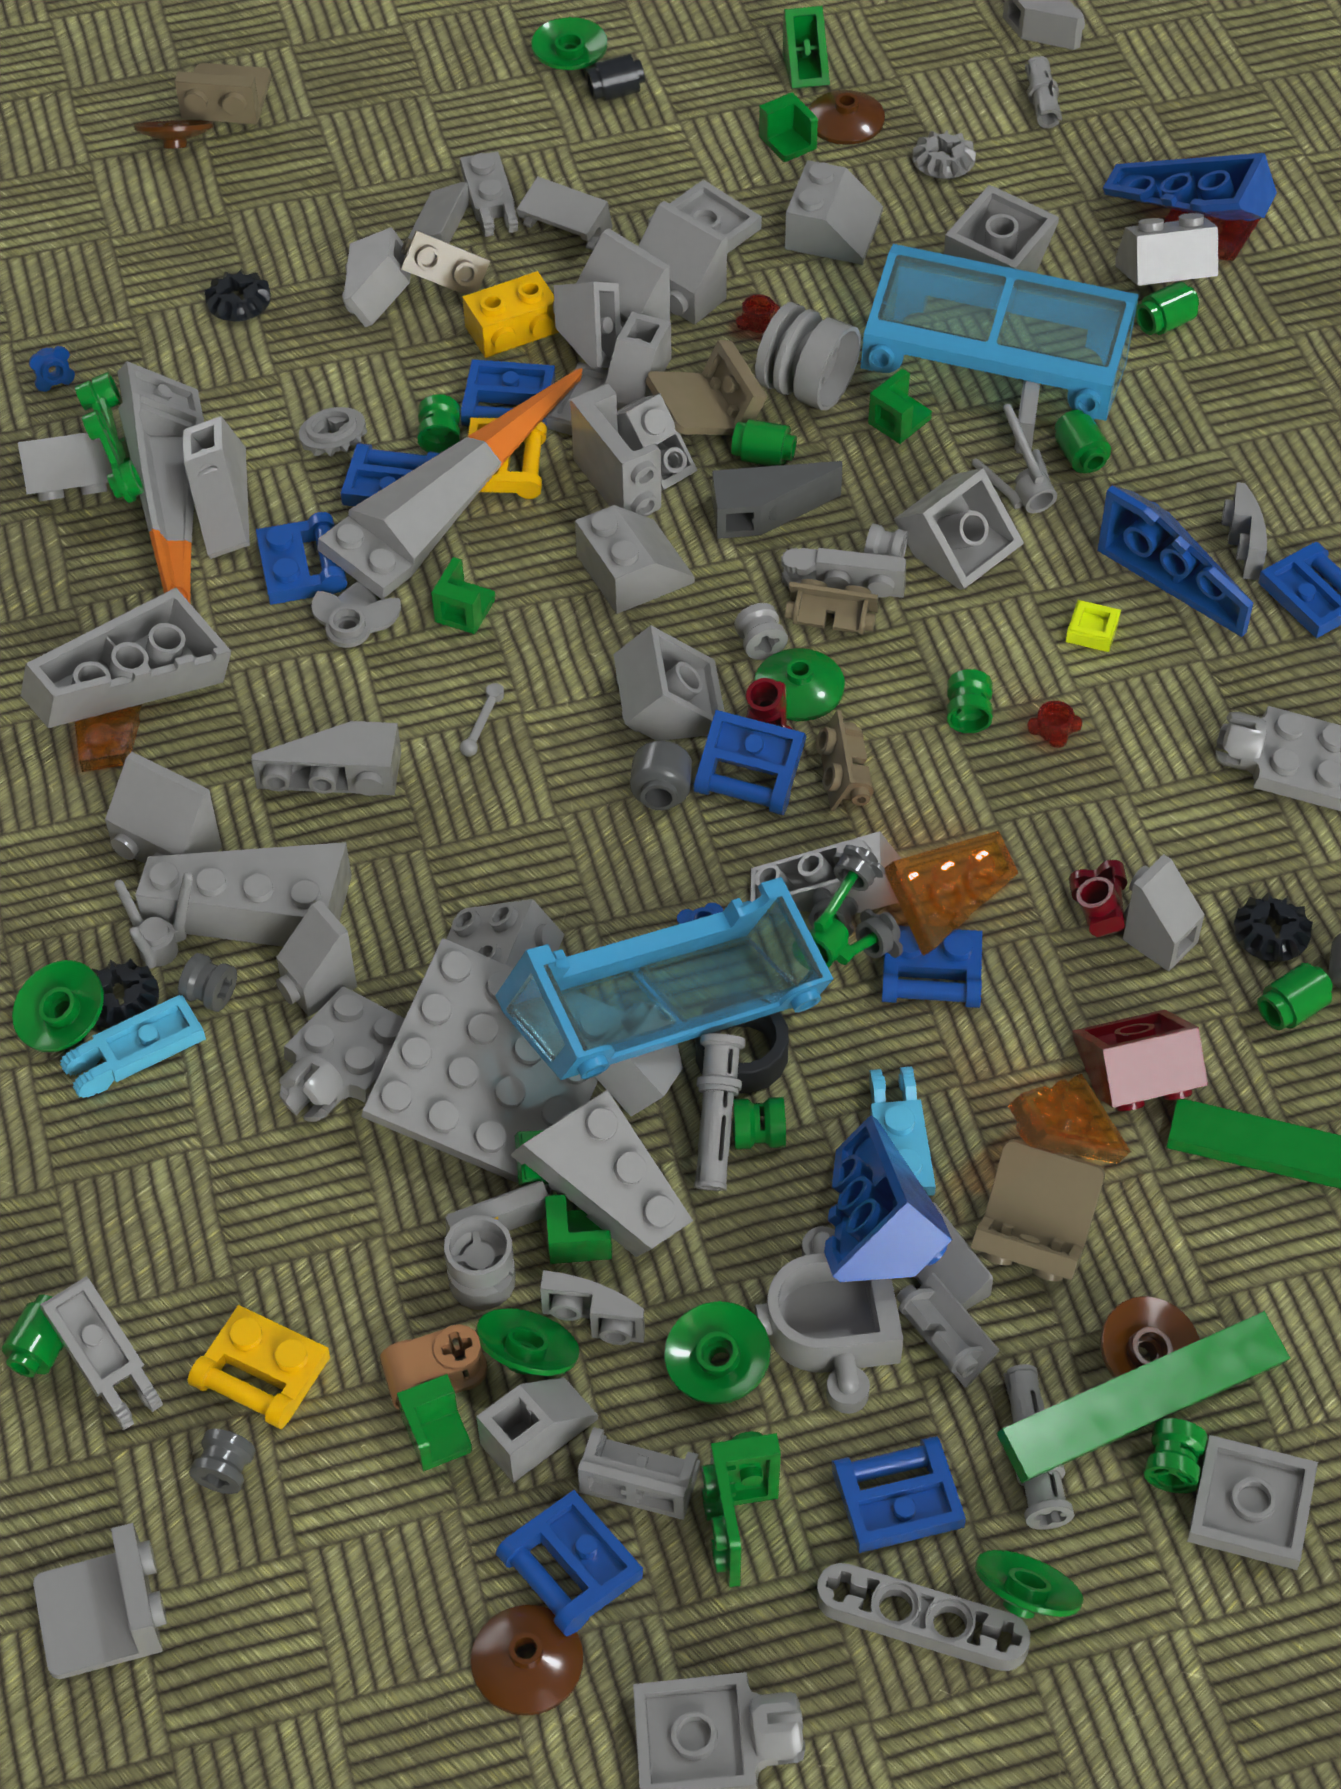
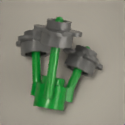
[799,845,903,968]

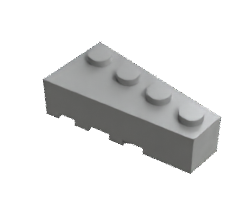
[20,588,231,728]
[135,842,352,947]

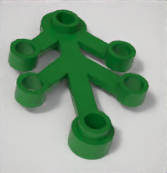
[75,372,144,504]

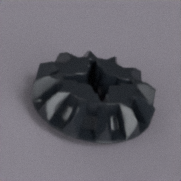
[205,269,271,321]
[1234,892,1313,962]
[92,958,159,1028]

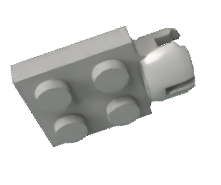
[1216,706,1341,811]
[279,986,405,1122]
[633,1672,805,1789]

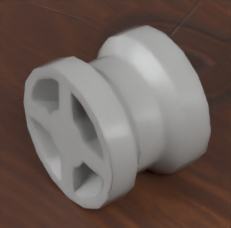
[864,523,908,557]
[734,603,788,660]

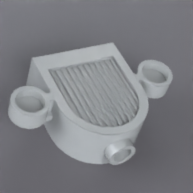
[755,1226,903,1414]

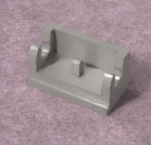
[517,176,613,250]
[578,1427,700,1520]

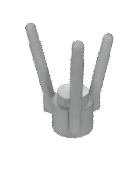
[972,403,1057,514]
[114,872,193,969]

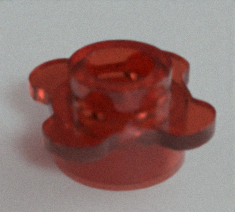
[736,294,780,334]
[1027,701,1082,748]

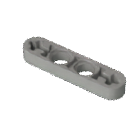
[816,1563,1031,1671]

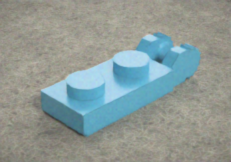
[60,995,206,1098]
[869,1066,936,1196]

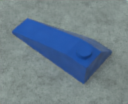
[1103,153,1277,221]
[1097,485,1253,637]
[824,1115,952,1282]

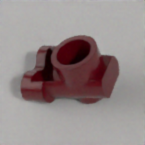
[746,678,793,730]
[1069,860,1128,937]

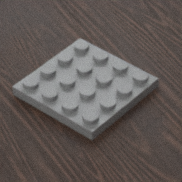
[361,938,626,1195]

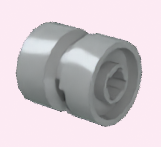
[444,1215,516,1310]

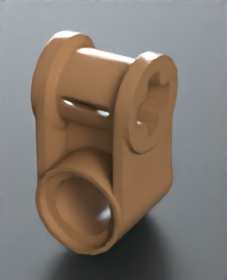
[380,1324,488,1410]

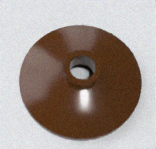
[809,90,885,145]
[134,120,213,149]
[1100,1296,1200,1378]
[471,1605,583,1715]

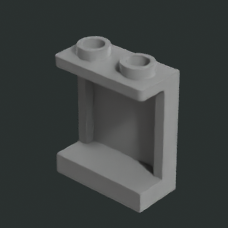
[570,383,662,516]

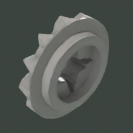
[913,130,976,179]
[299,407,367,457]

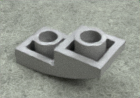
[1221,482,1267,580]
[540,1270,645,1345]

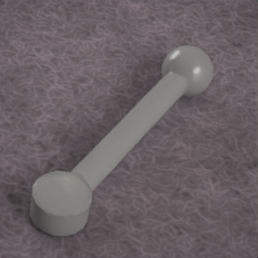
[460,683,504,757]

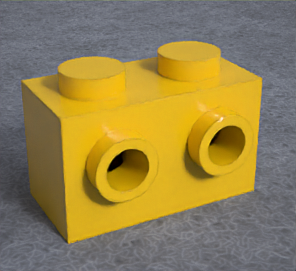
[462,271,559,358]

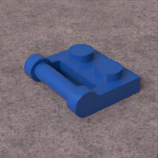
[461,359,555,427]
[341,443,440,507]
[255,512,347,605]
[1258,542,1341,639]
[694,710,807,815]
[882,926,982,1008]
[832,1436,966,1553]
[496,1490,643,1636]

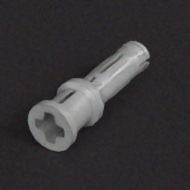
[694,1033,746,1191]
[1003,1364,1075,1530]

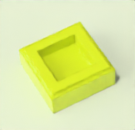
[1065,600,1121,652]

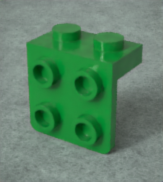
[701,1431,781,1588]

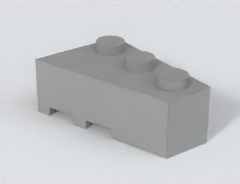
[510,1090,693,1257]

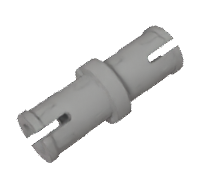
[1025,56,1062,128]

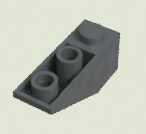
[712,461,843,539]

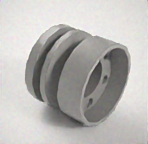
[755,302,861,410]

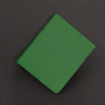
[759,92,818,162]
[868,368,932,444]
[431,557,496,634]
[545,1194,612,1264]
[397,1374,472,1472]

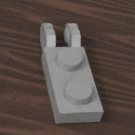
[460,151,518,237]
[781,547,906,598]
[40,1276,163,1430]

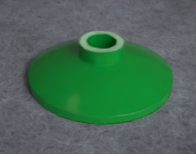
[531,17,608,70]
[754,648,845,721]
[12,960,104,1052]
[664,1301,771,1405]
[475,1308,579,1376]
[975,1550,1083,1618]

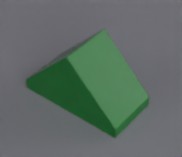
[783,6,830,89]

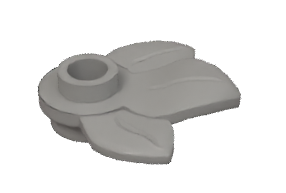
[311,581,401,648]

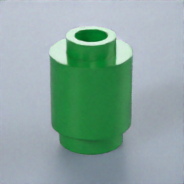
[1135,281,1199,335]
[1054,410,1111,473]
[731,419,797,466]
[1257,963,1333,1031]
[1,1294,64,1377]

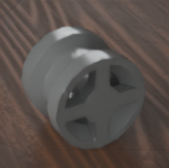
[178,953,237,1012]
[189,1429,256,1494]

